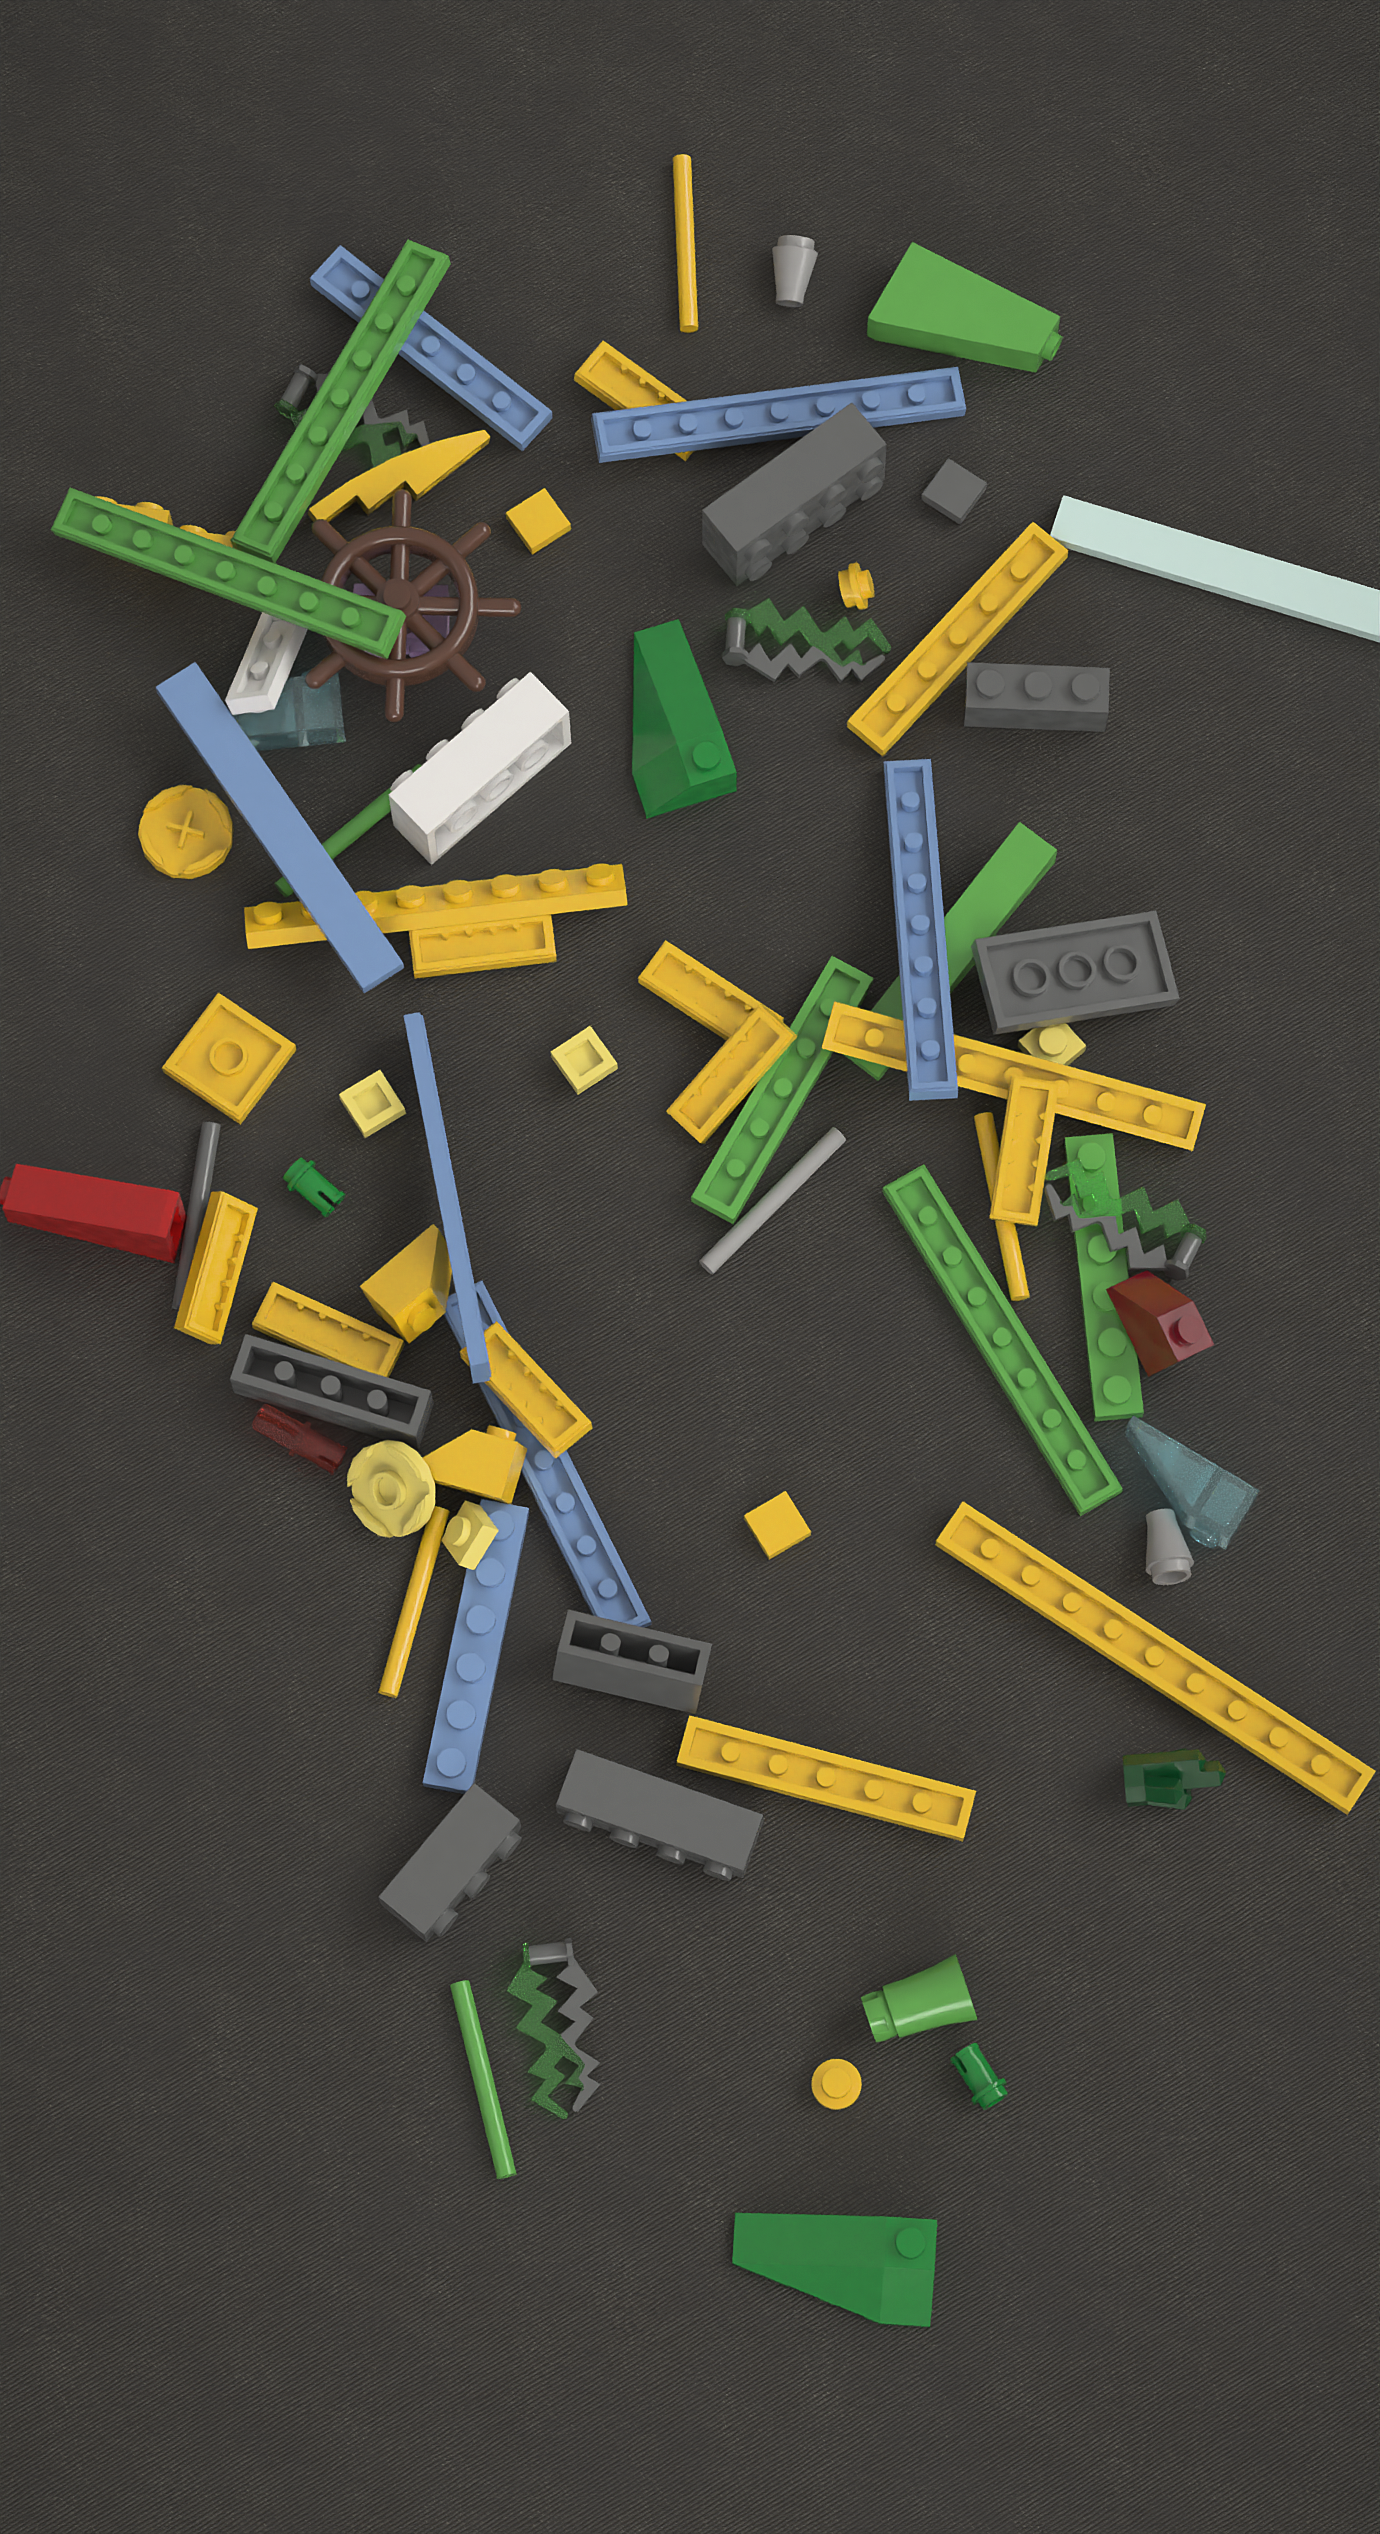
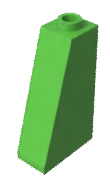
[867,242,1063,373]

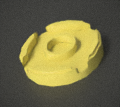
[347,1440,435,1538]

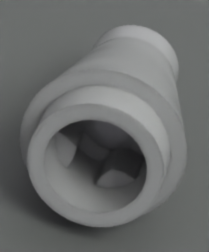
[772,235,818,307]
[1146,1509,1194,1585]

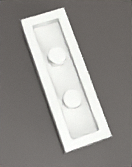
[225,612,308,715]

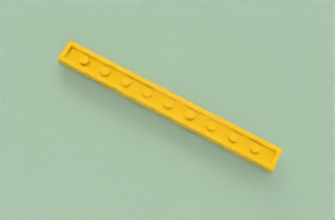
[935,1502,1376,1815]

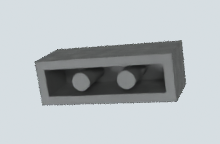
[964,662,1110,732]
[552,1610,712,1714]
[379,1783,522,1942]

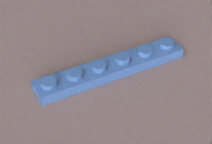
[310,245,552,451]
[423,1499,529,1794]

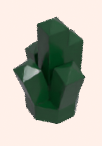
[1123,1748,1226,1810]

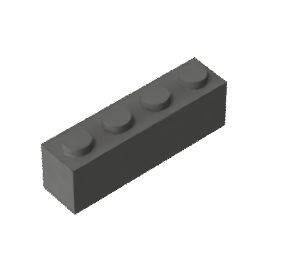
[230,1334,434,1450]
[556,1749,763,1881]

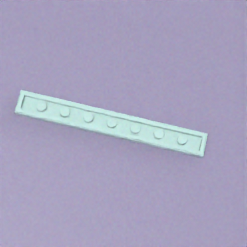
[1050,495,1380,643]

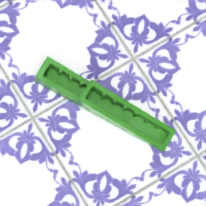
[843,822,1057,1081]

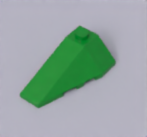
[632,619,737,819]
[732,2213,937,2328]

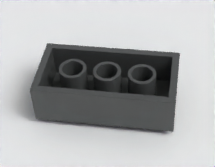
[702,403,887,586]

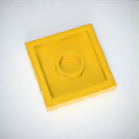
[162,993,297,1125]

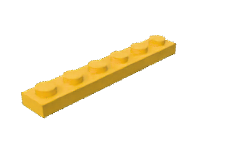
[847,522,1068,757]
[676,1715,976,1842]

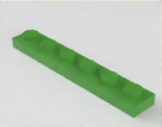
[691,956,874,1225]
[1064,1133,1144,1421]

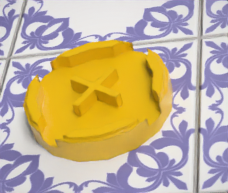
[138,785,234,879]

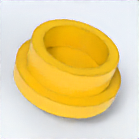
[838,562,874,610]
[811,2059,862,2110]

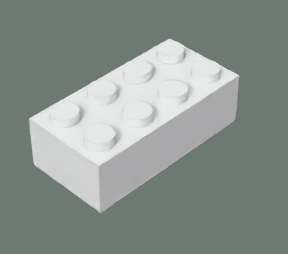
[389,672,571,865]

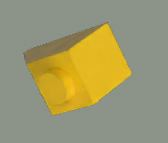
[360,1224,452,1343]
[422,1425,527,1504]

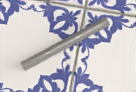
[699,1127,846,1275]

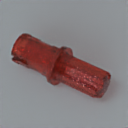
[252,1404,348,1475]

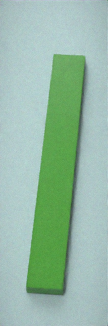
[230,240,451,564]
[51,488,406,659]
[882,1164,1123,1516]

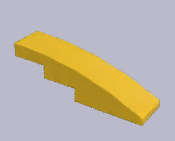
[308,430,490,523]

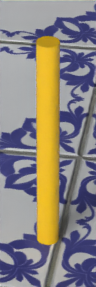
[673,154,698,333]
[974,1112,1030,1301]
[378,1506,450,1698]

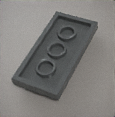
[971,911,1180,1035]

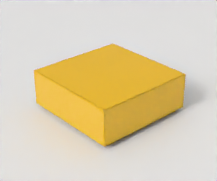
[506,488,571,555]
[744,1491,811,1560]

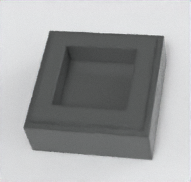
[922,458,987,524]

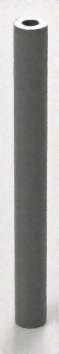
[172,1122,221,1310]

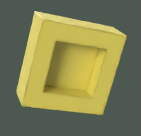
[1018,1023,1086,1066]
[551,1026,618,1095]
[339,1070,406,1138]
[441,1500,499,1570]

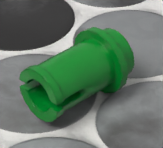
[283,1157,346,1218]
[950,2043,1008,2110]

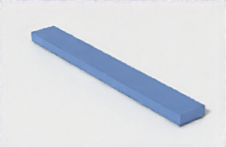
[591,367,966,463]
[155,662,404,993]
[883,759,958,1101]
[404,1012,492,1384]
[444,1281,651,1628]

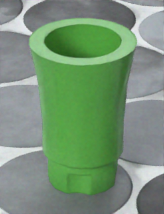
[861,1954,978,2042]

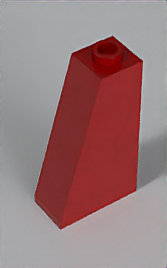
[0,1164,186,1263]

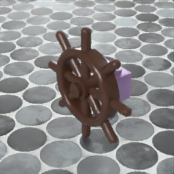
[305,489,522,722]

